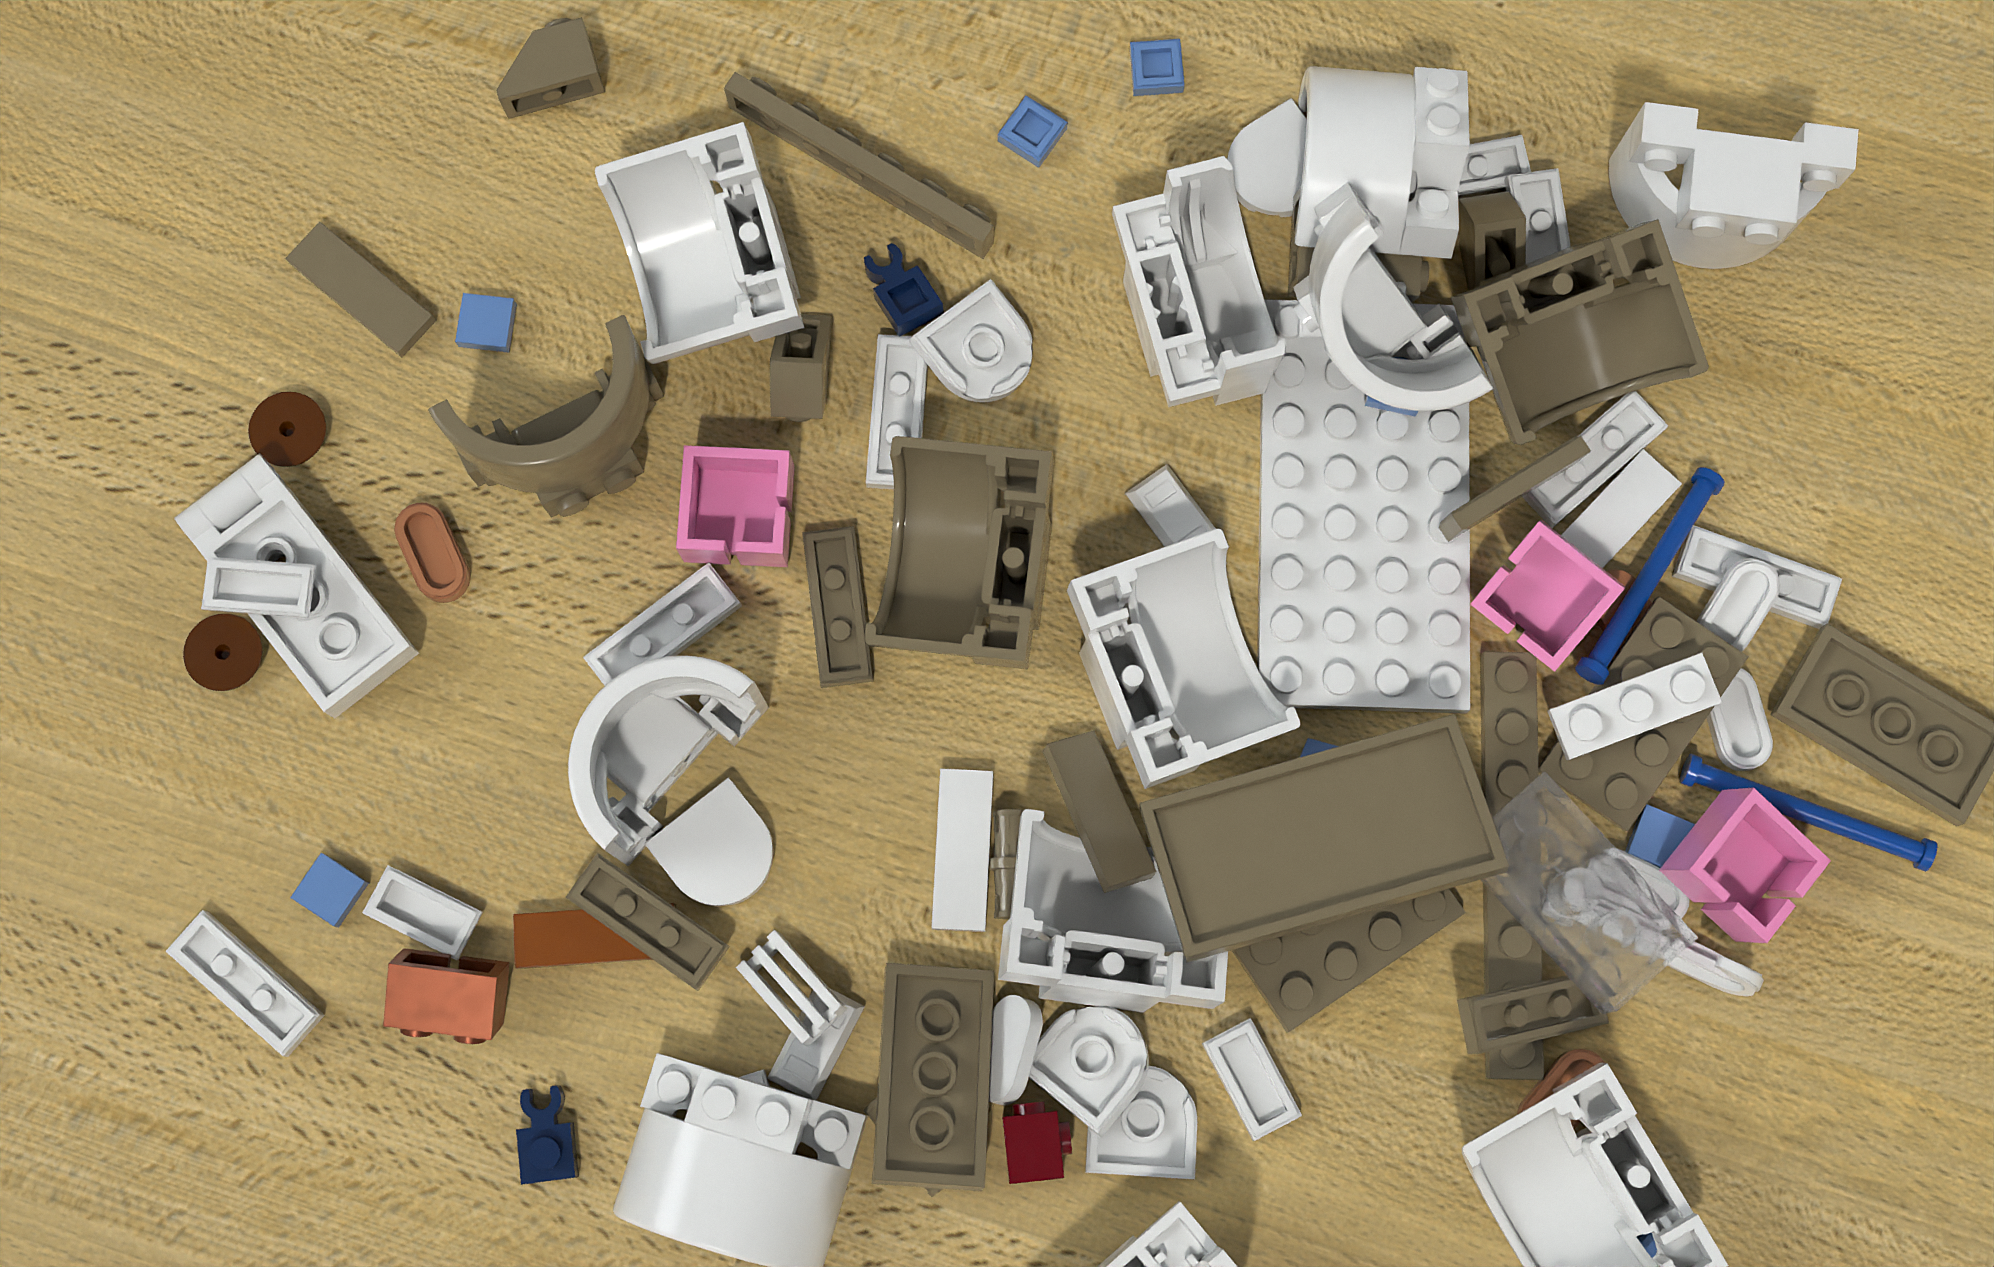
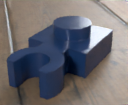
[864,243,944,337]
[516,1085,579,1185]

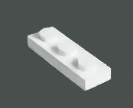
[1547,653,1722,760]

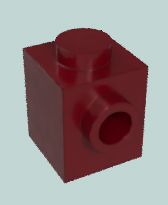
[1002,1101,1072,1184]

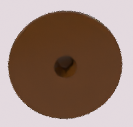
[248,392,326,467]
[183,614,263,691]

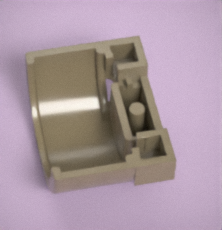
[1451,219,1709,445]
[428,315,664,518]
[864,436,1054,670]

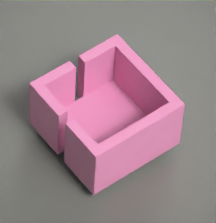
[676,445,795,567]
[1471,520,1625,672]
[1659,788,1831,943]

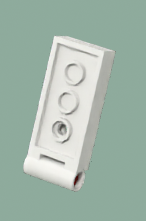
[174,453,419,719]

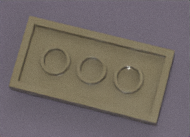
[1538,597,1749,831]
[1770,623,1994,826]
[1232,889,1466,1033]
[872,963,994,1191]

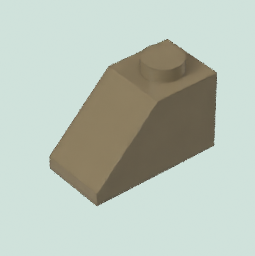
[496,17,605,119]
[1459,191,1526,290]
[770,314,832,422]

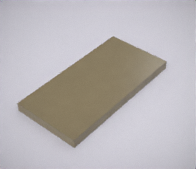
[1139,714,1509,963]

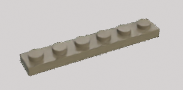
[724,72,994,259]

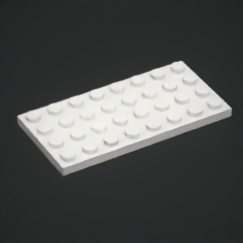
[1257,300,1470,713]

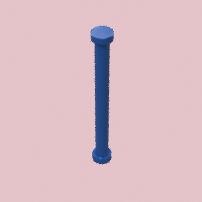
[1575,467,1725,685]
[1679,754,1938,872]

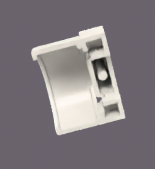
[1295,66,1470,259]
[1609,102,1859,269]
[595,122,804,364]
[1293,182,1494,411]
[1067,529,1300,789]
[568,656,769,866]
[998,809,1228,1012]
[613,1053,868,1267]
[1462,1063,1729,1267]

